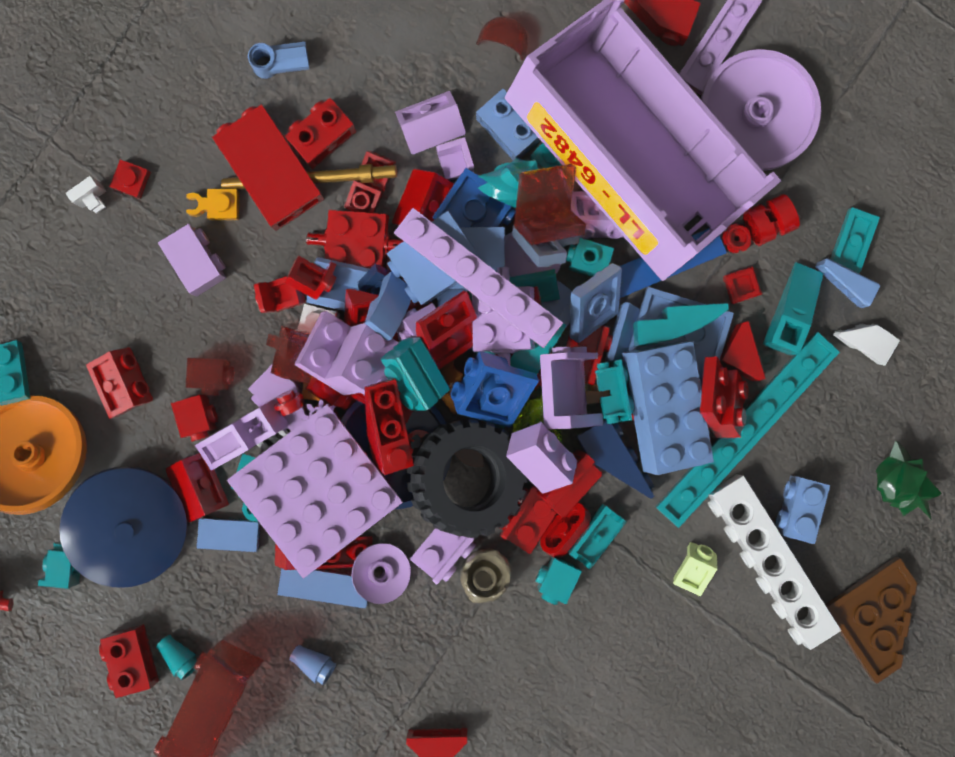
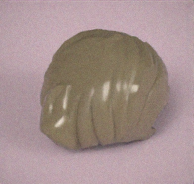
[460,548,512,603]

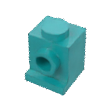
[38,542,80,589]

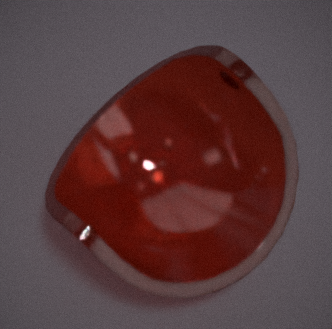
[476,16,528,61]

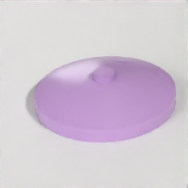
[701,49,821,171]

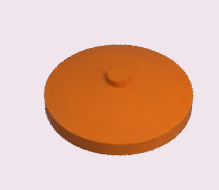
[0,395,87,515]

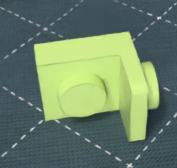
[673,542,717,596]

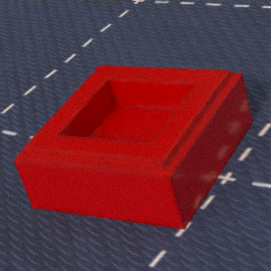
[723,267,762,304]

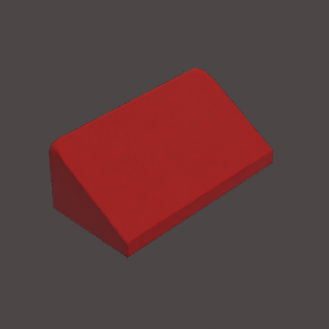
[344,289,379,327]

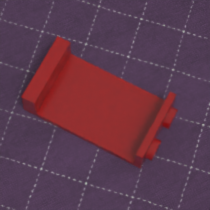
[212,104,325,231]

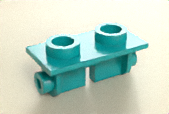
[595,359,634,424]

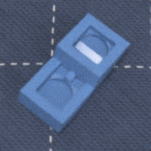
[365,271,411,341]

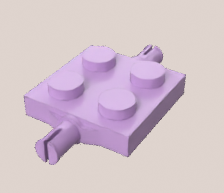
[472,267,535,366]

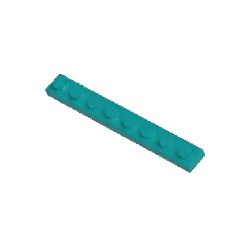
[655,332,840,528]

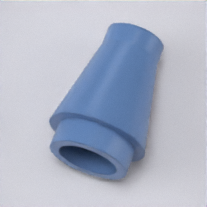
[289,645,336,685]

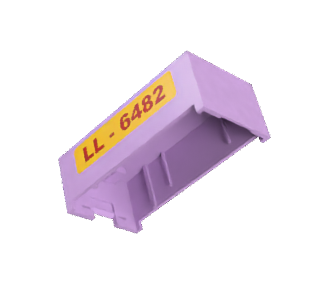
[505,0,781,281]

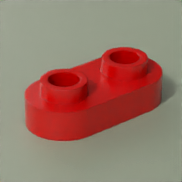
[540,502,591,558]

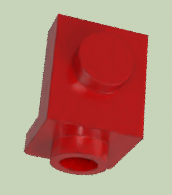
[284,255,337,300]
[254,276,306,313]

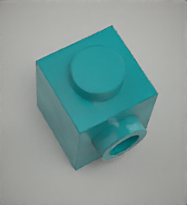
[566,238,614,277]
[535,557,582,605]

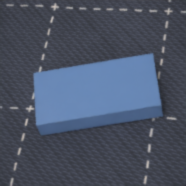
[197,518,260,552]

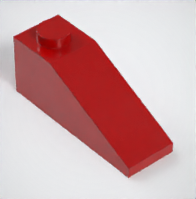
[624,0,701,46]

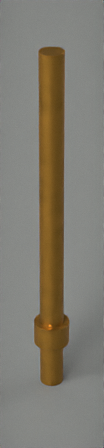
[221,164,397,189]

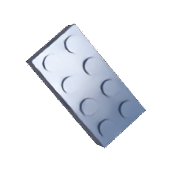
[622,341,714,475]

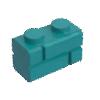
[380,337,450,411]

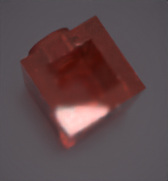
[186,358,234,396]

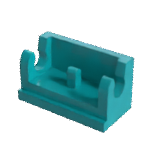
[568,503,626,569]

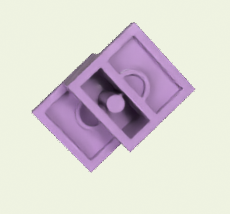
[294,311,399,395]

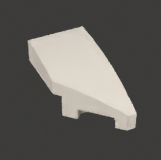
[833,324,900,366]

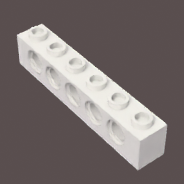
[708,474,841,650]

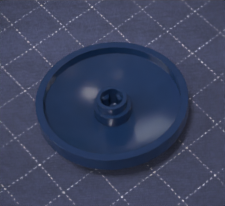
[60,466,187,588]

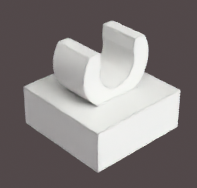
[66,176,106,214]

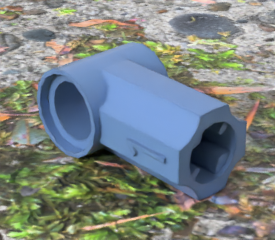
[248,42,310,79]

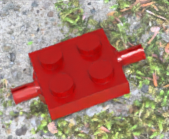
[306,210,404,269]

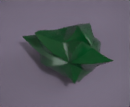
[875,440,942,520]

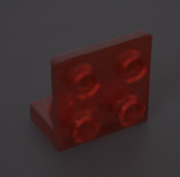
[514,164,586,245]

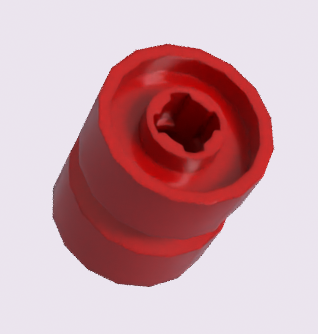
[743,194,800,246]

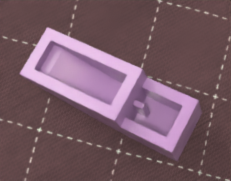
[195,399,289,470]

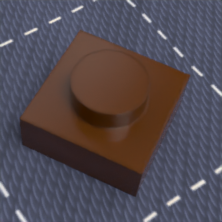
[585,385,611,404]

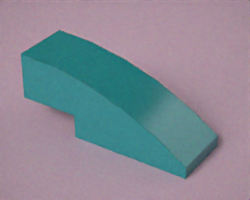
[633,304,729,347]

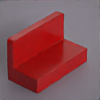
[392,169,454,226]
[537,450,602,517]
[166,453,229,523]

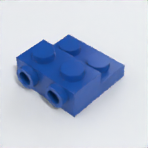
[433,168,517,228]
[451,351,539,427]

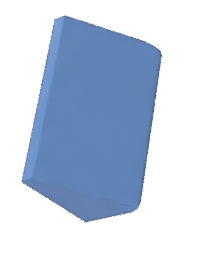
[605,302,640,365]

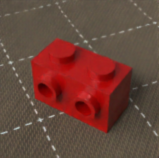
[285,98,357,169]
[99,624,159,699]

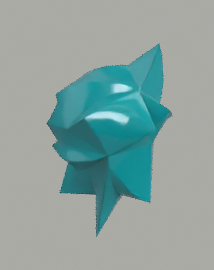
[478,157,559,213]

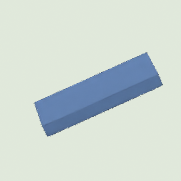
[277,568,368,609]

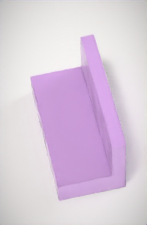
[395,91,466,154]

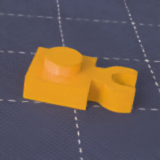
[186,189,239,220]

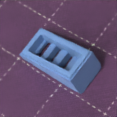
[815,258,880,308]

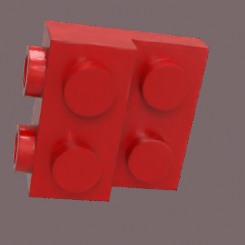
[700,356,748,438]

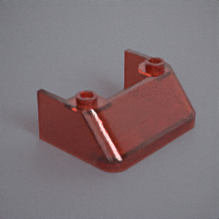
[153,640,264,757]

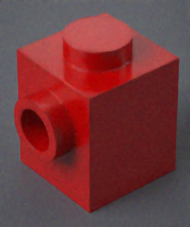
[171,395,218,442]

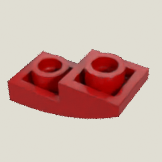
[344,150,396,213]

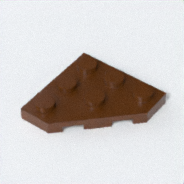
[825,557,917,684]

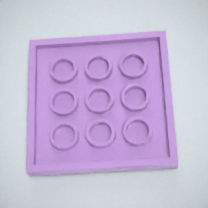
[227,404,403,579]

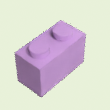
[158,224,226,297]
[506,422,577,494]

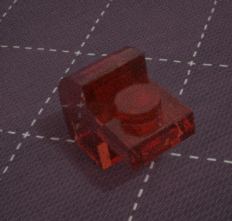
[266,326,311,383]

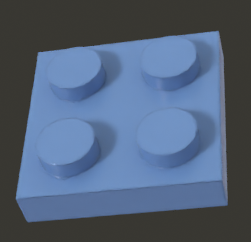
[570,263,622,343]

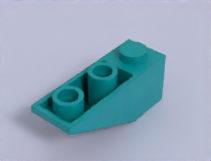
[762,262,824,356]

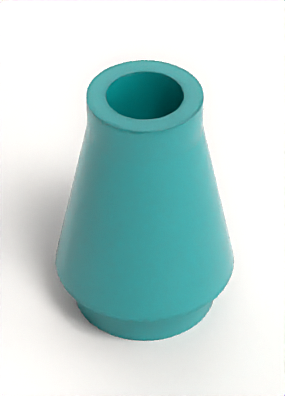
[156,635,200,680]

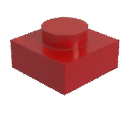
[109,159,151,199]

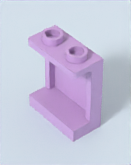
[540,347,603,429]

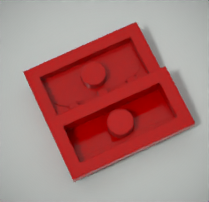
[416,291,477,369]

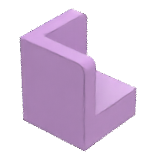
[436,137,474,181]

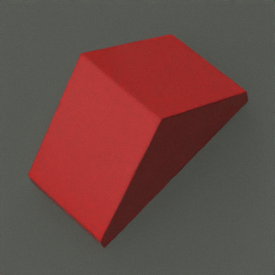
[720,321,766,381]
[406,728,468,757]

